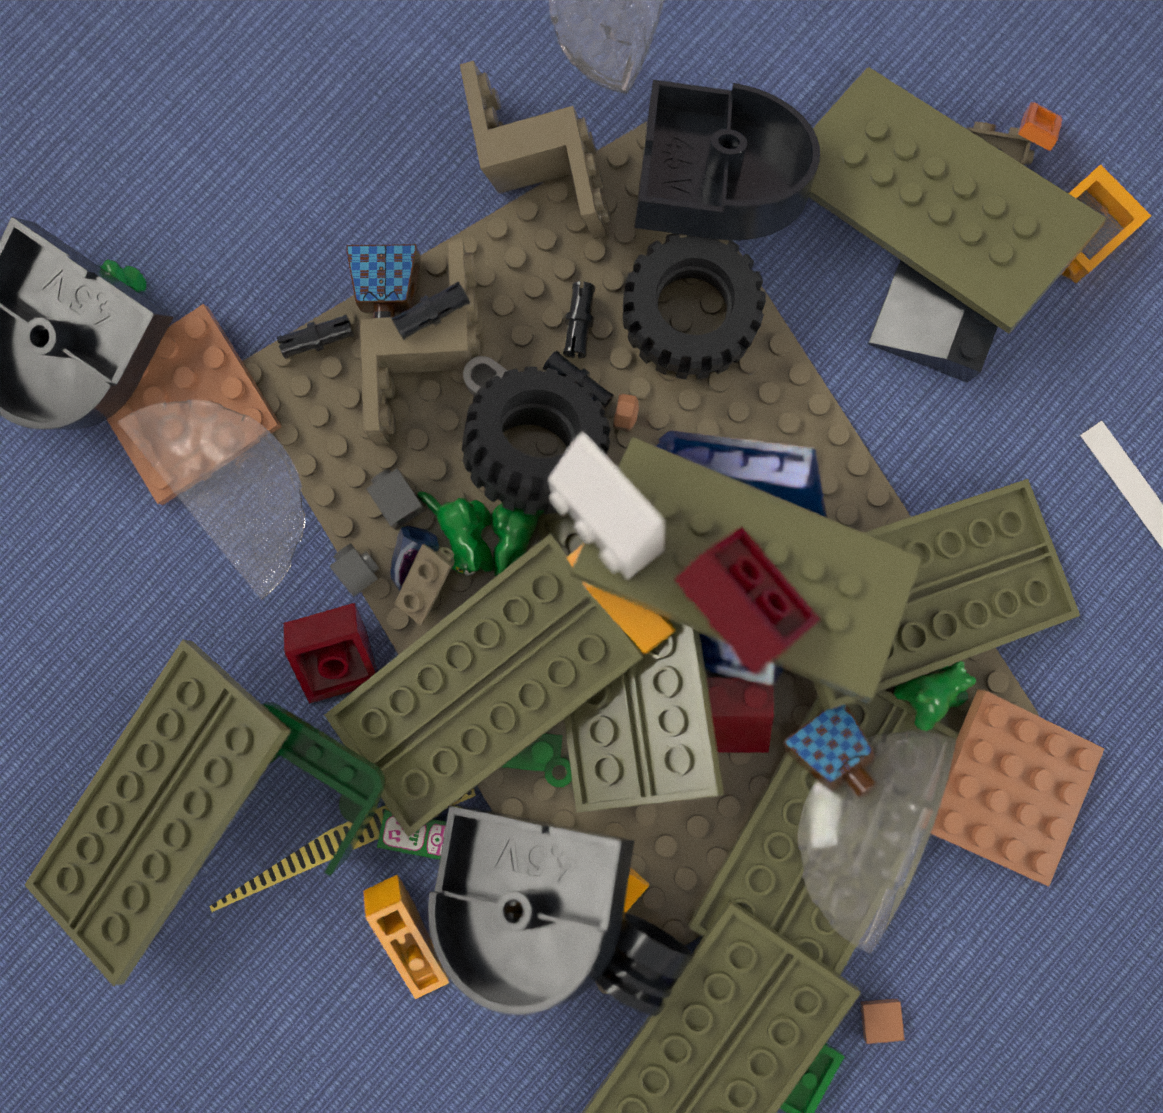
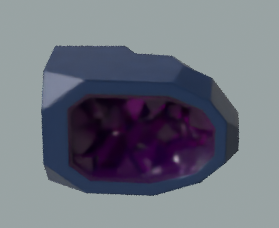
[390,526,439,591]

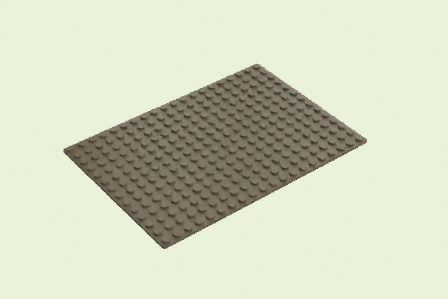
[242,121,1039,994]

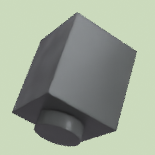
[366,468,426,530]

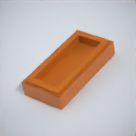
[1018,102,1062,151]

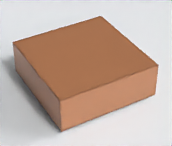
[860,999,905,1044]

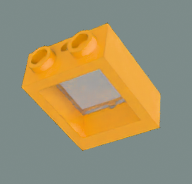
[1062,164,1151,284]

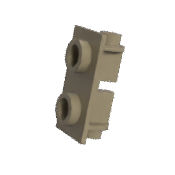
[966,122,1034,165]
[394,544,455,626]

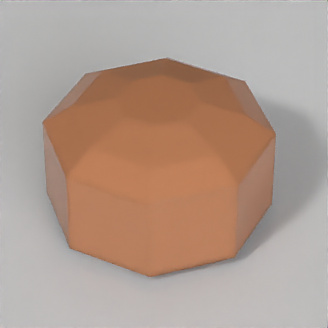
[613,394,639,432]

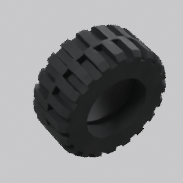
[622,233,766,380]
[462,367,611,515]

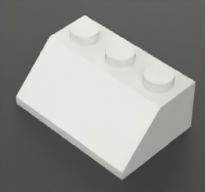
[548,432,665,580]

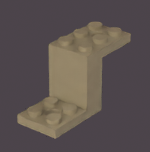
[459,61,611,239]
[360,240,480,446]

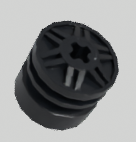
[596,912,692,1016]

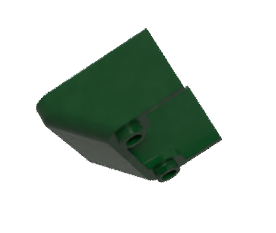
[261,702,385,876]

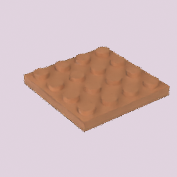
[107,304,282,505]
[920,689,1104,887]

